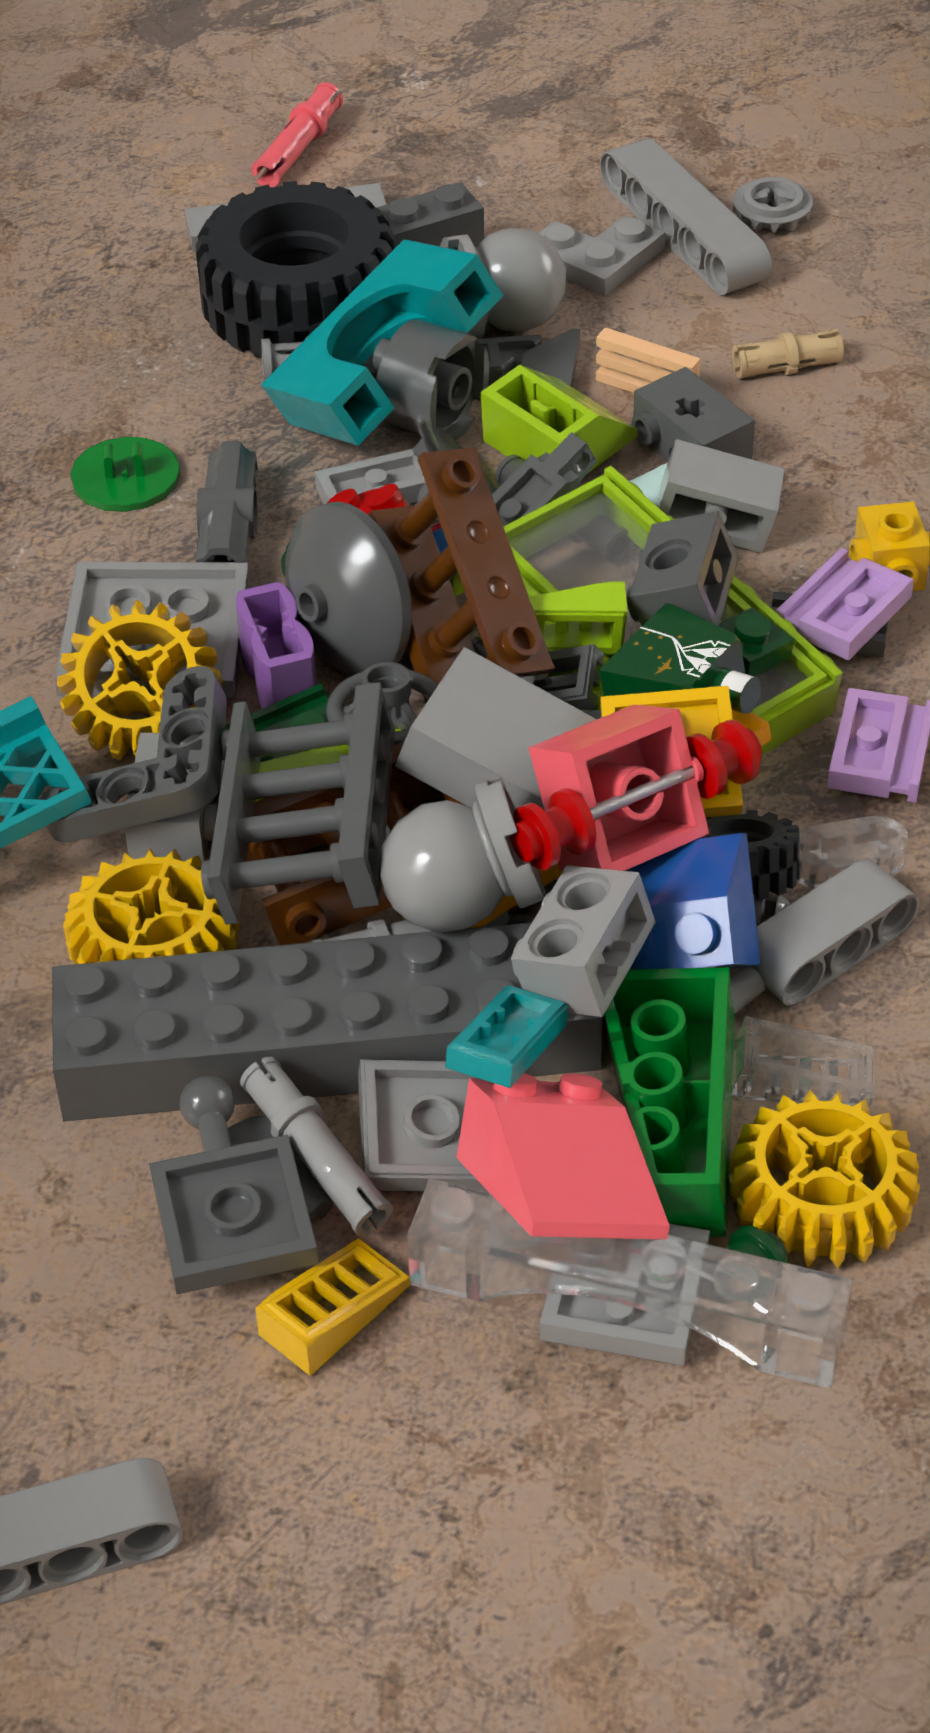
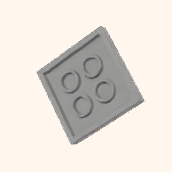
[55,561,250,698]

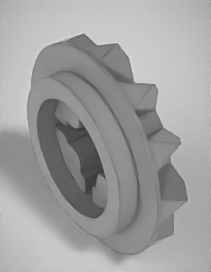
[733,177,813,234]

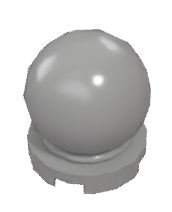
[440,228,566,339]
[380,777,546,933]

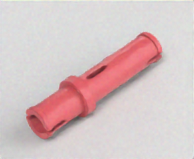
[251,82,343,188]

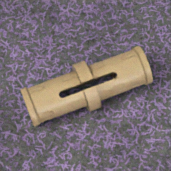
[732,328,844,379]

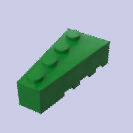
[602,967,735,1237]

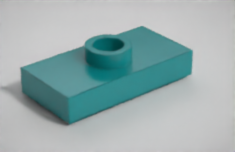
[445,985,569,1088]

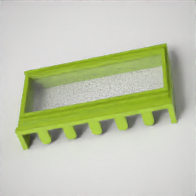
[450,466,843,755]

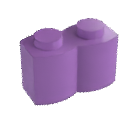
[236,582,317,708]

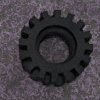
[698,810,800,900]

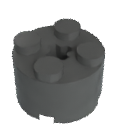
[373,319,489,440]

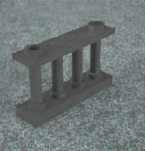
[201,682,395,925]

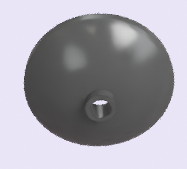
[285,502,412,677]

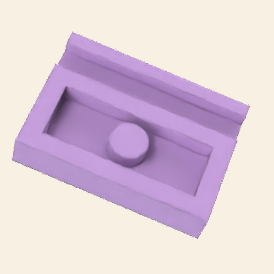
[777,548,914,661]
[827,688,930,803]

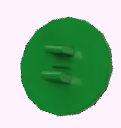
[70,437,180,512]

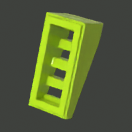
[529,581,627,654]

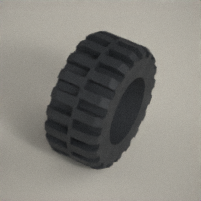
[196,181,394,359]

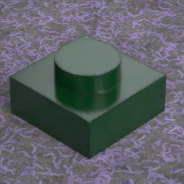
[719,607,795,677]

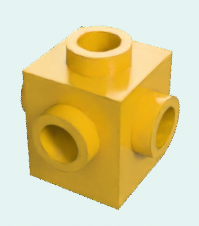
[849,501,930,591]

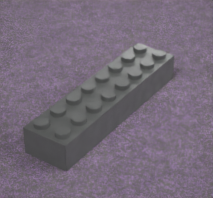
[52,922,602,1122]

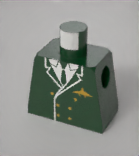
[599,603,761,714]

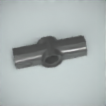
[195,441,258,563]

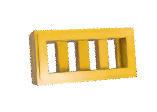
[255,1238,411,1376]

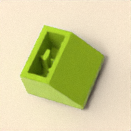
[481,365,638,474]

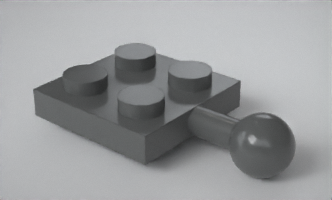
[149,1075,319,1295]

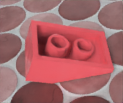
[456,1073,670,1240]

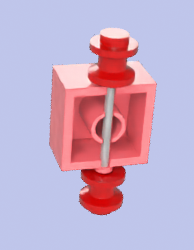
[509,704,762,872]

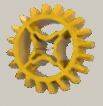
[57,599,222,761]
[63,848,240,965]
[728,1089,920,1269]

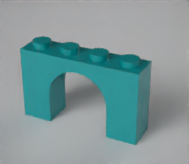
[261,239,504,446]

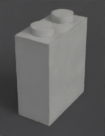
[395,647,597,811]

